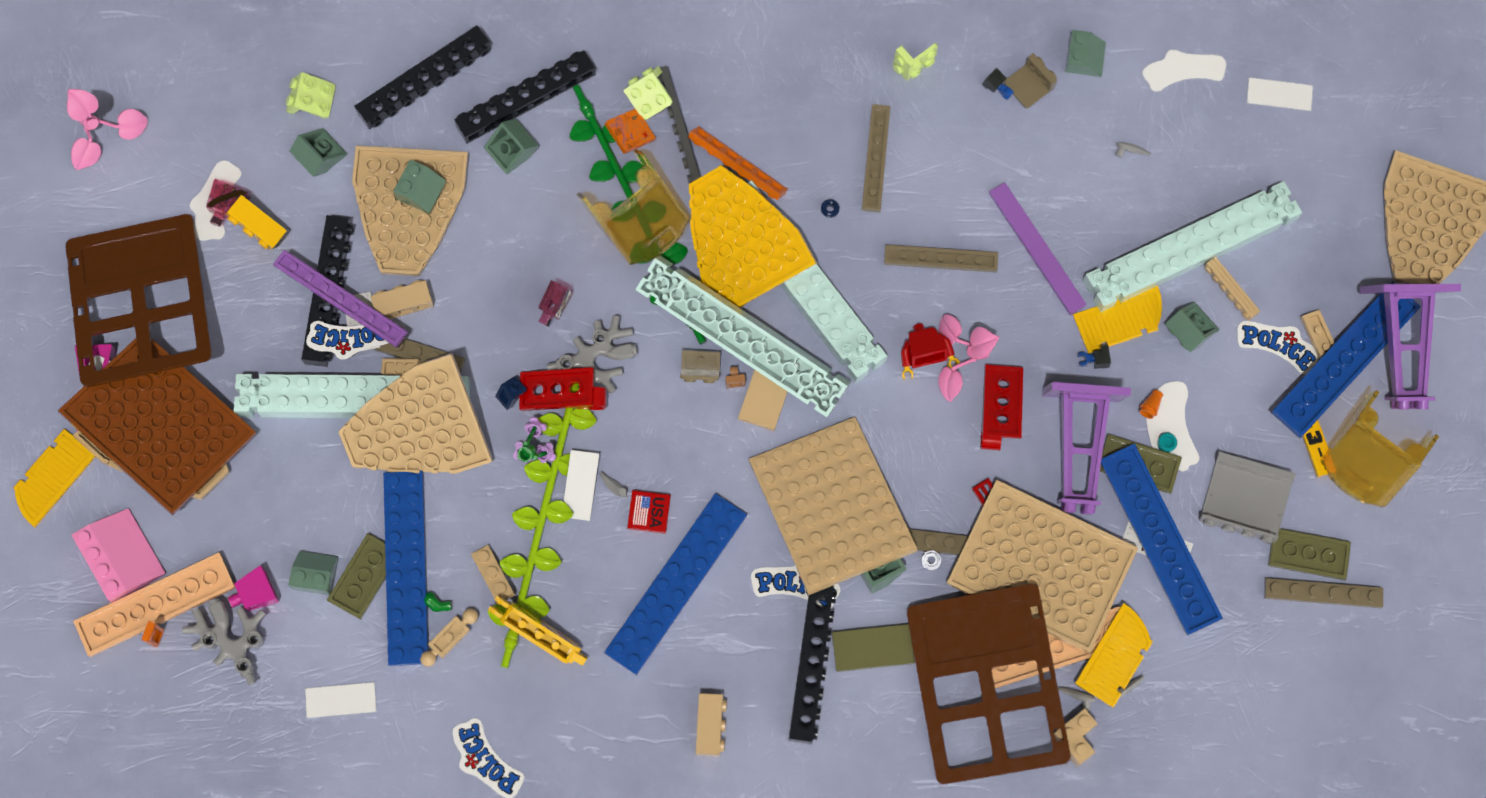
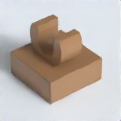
[725,367,745,389]

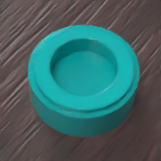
[1157,433,1177,453]

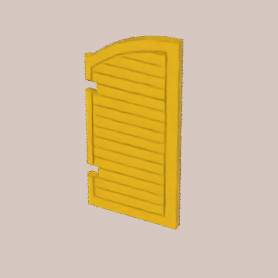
[1073,286,1162,354]
[13,429,95,528]
[1075,603,1153,708]

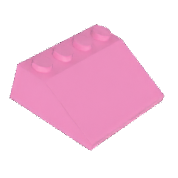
[72,508,166,603]

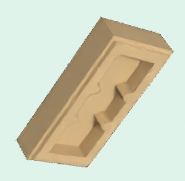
[381,358,421,376]

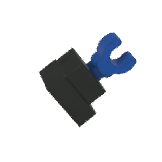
[982,68,1014,100]
[1078,345,1111,369]

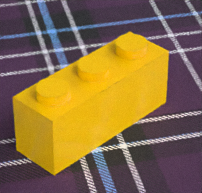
[225,195,287,250]

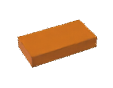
[141,621,165,648]

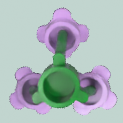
[513,417,556,463]

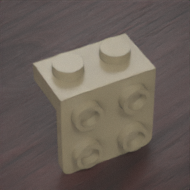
[1004,53,1057,108]
[680,349,721,383]

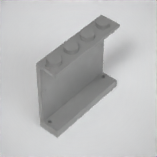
[1199,452,1296,544]

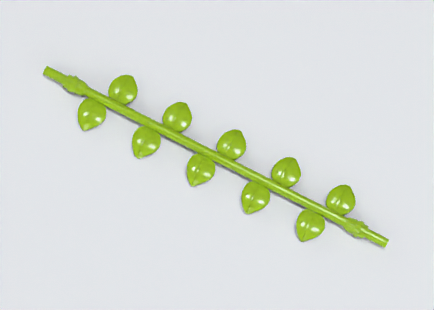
[488,384,597,668]

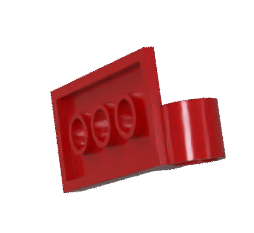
[980,364,1024,451]
[519,367,606,411]

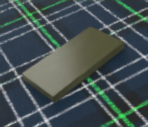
[1100,434,1182,494]
[1268,529,1351,581]
[327,533,386,620]
[832,624,915,672]

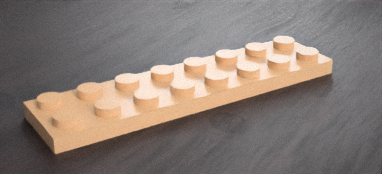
[73,552,236,657]
[992,606,1121,689]

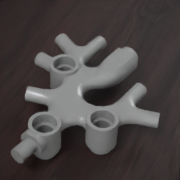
[547,315,637,394]
[182,599,266,685]

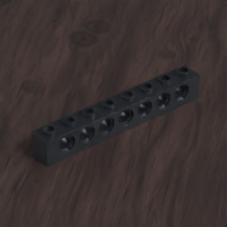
[354,25,491,129]
[454,50,596,144]
[301,215,354,367]
[788,586,837,744]

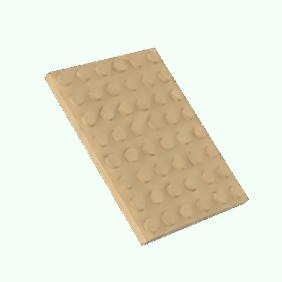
[749,417,917,595]
[946,480,1138,653]

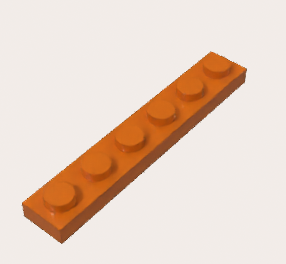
[688,126,788,200]

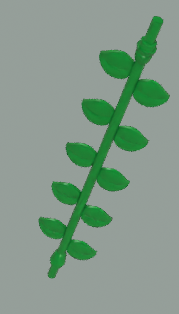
[569,85,706,345]

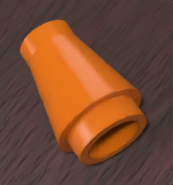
[1139,390,1163,419]

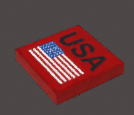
[627,490,671,534]

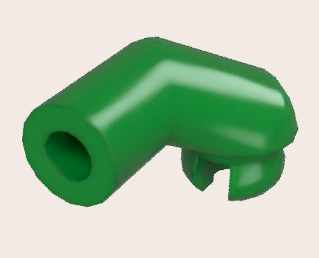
[424,592,452,612]

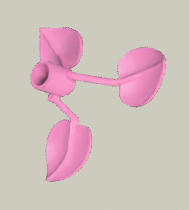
[67,89,148,170]
[938,314,999,402]

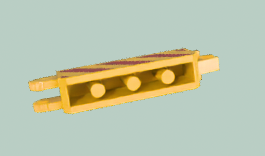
[488,595,587,666]

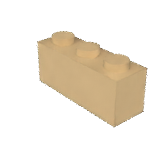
[370,280,434,319]
[696,693,727,757]

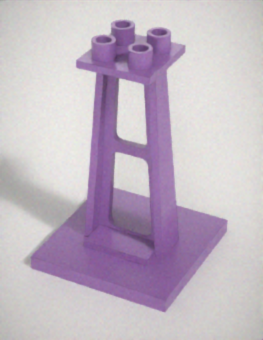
[1360,284,1461,409]
[1042,382,1131,515]

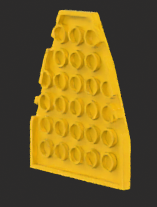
[689,165,817,308]

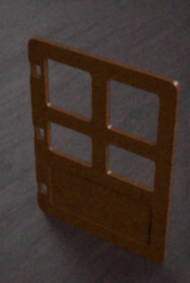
[65,214,212,387]
[907,584,1071,784]

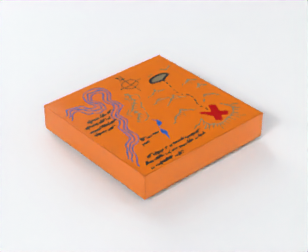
[605,109,656,154]

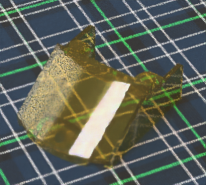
[576,149,690,265]
[1321,390,1439,507]

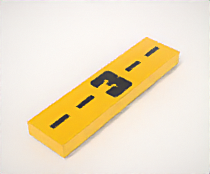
[1302,420,1337,478]

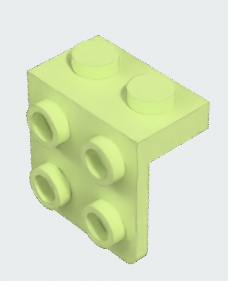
[893,43,938,81]
[623,66,673,120]
[286,72,335,118]

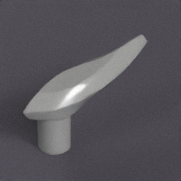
[1115,142,1151,158]
[600,471,628,498]
[1117,676,1144,699]
[1058,687,1095,712]

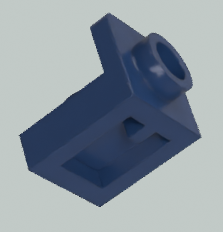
[495,376,527,410]

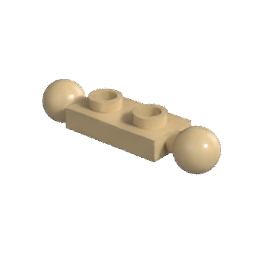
[420,608,478,667]

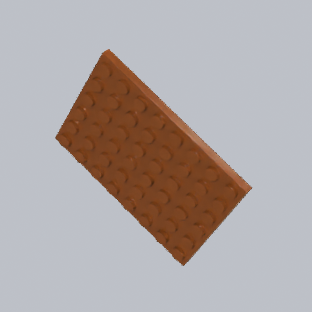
[58,338,256,516]

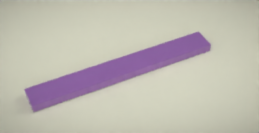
[989,182,1087,316]
[273,250,408,348]

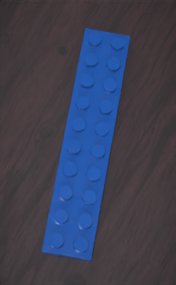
[1271,282,1421,438]
[1101,443,1223,636]
[383,471,428,666]
[604,493,747,676]

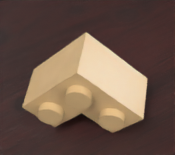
[1054,709,1097,767]

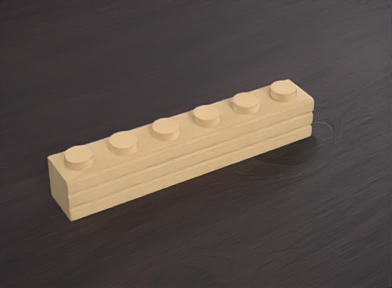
[1204,257,1260,321]

